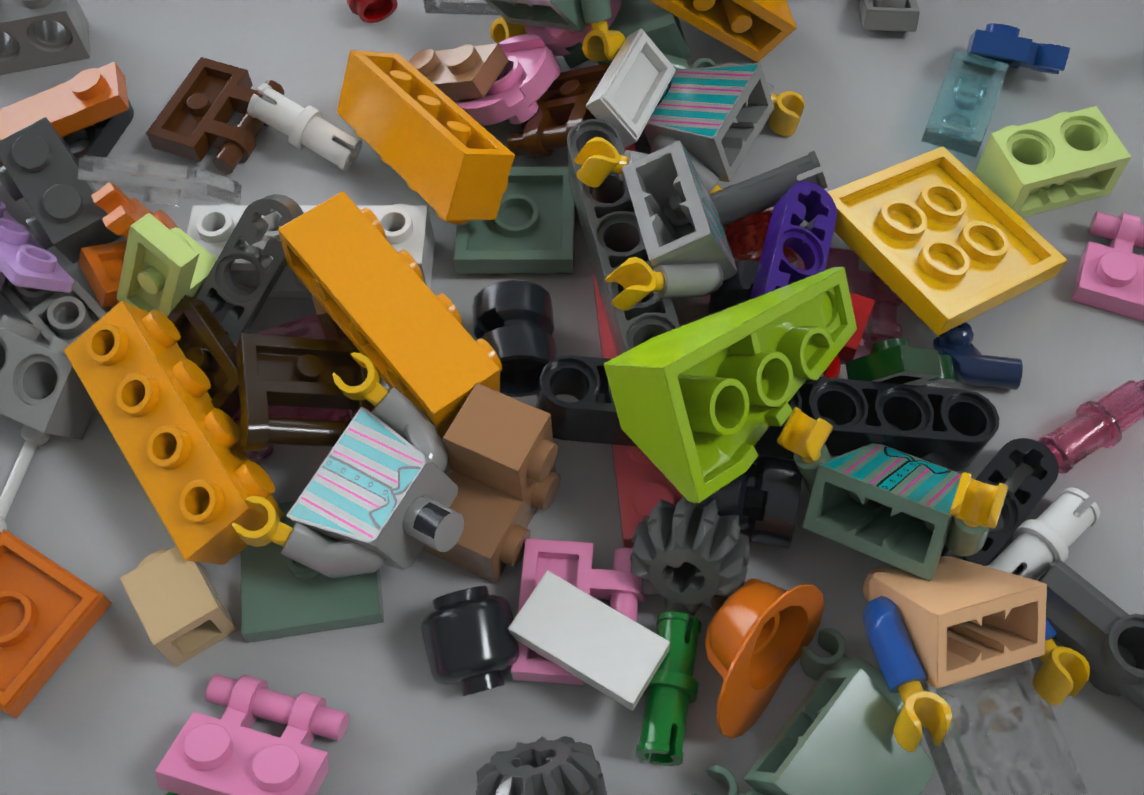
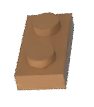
[408,43,509,101]

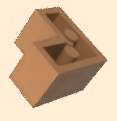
[425,383,561,584]

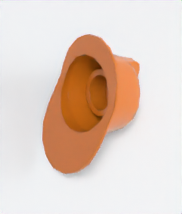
[705,579,824,739]

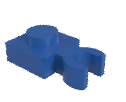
[964,23,1070,75]

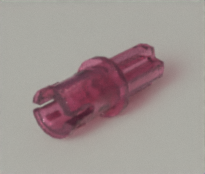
[1038,380,1144,474]

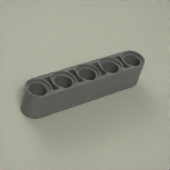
[567,119,680,356]

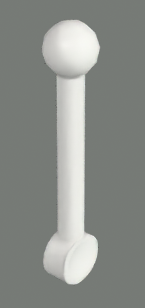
[0,425,51,533]

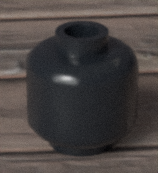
[421,585,519,696]

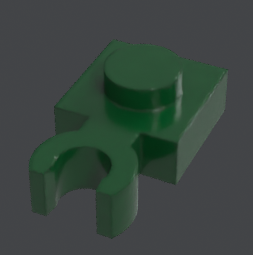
[845,338,956,386]

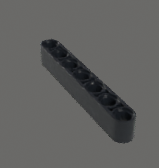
[536,355,999,472]

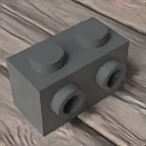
[0,117,123,264]

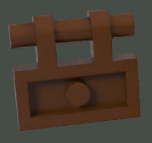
[146,57,285,174]
[507,62,612,159]

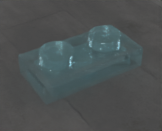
[921,50,1009,157]

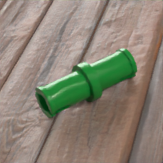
[636,611,702,766]

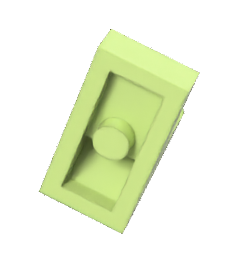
[116,213,217,317]

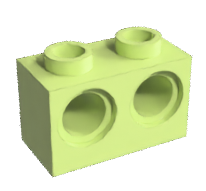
[976,106,1131,218]

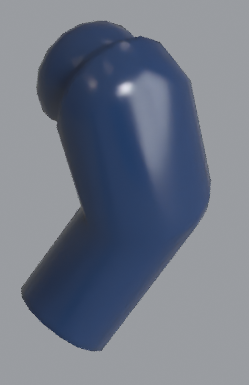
[933,322,1023,390]

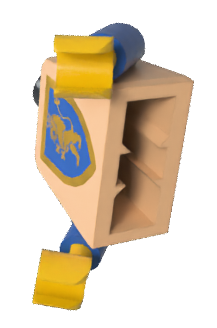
[863,556,1090,752]

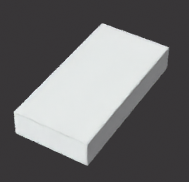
[586,28,676,148]
[508,570,670,711]

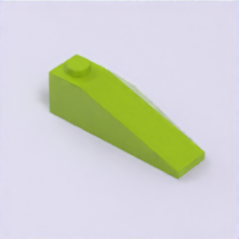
[604,267,857,503]

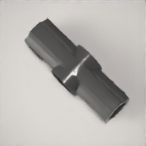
[1037,558,1144,712]

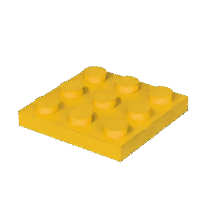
[828,146,1068,336]

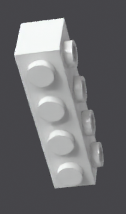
[187,203,435,298]

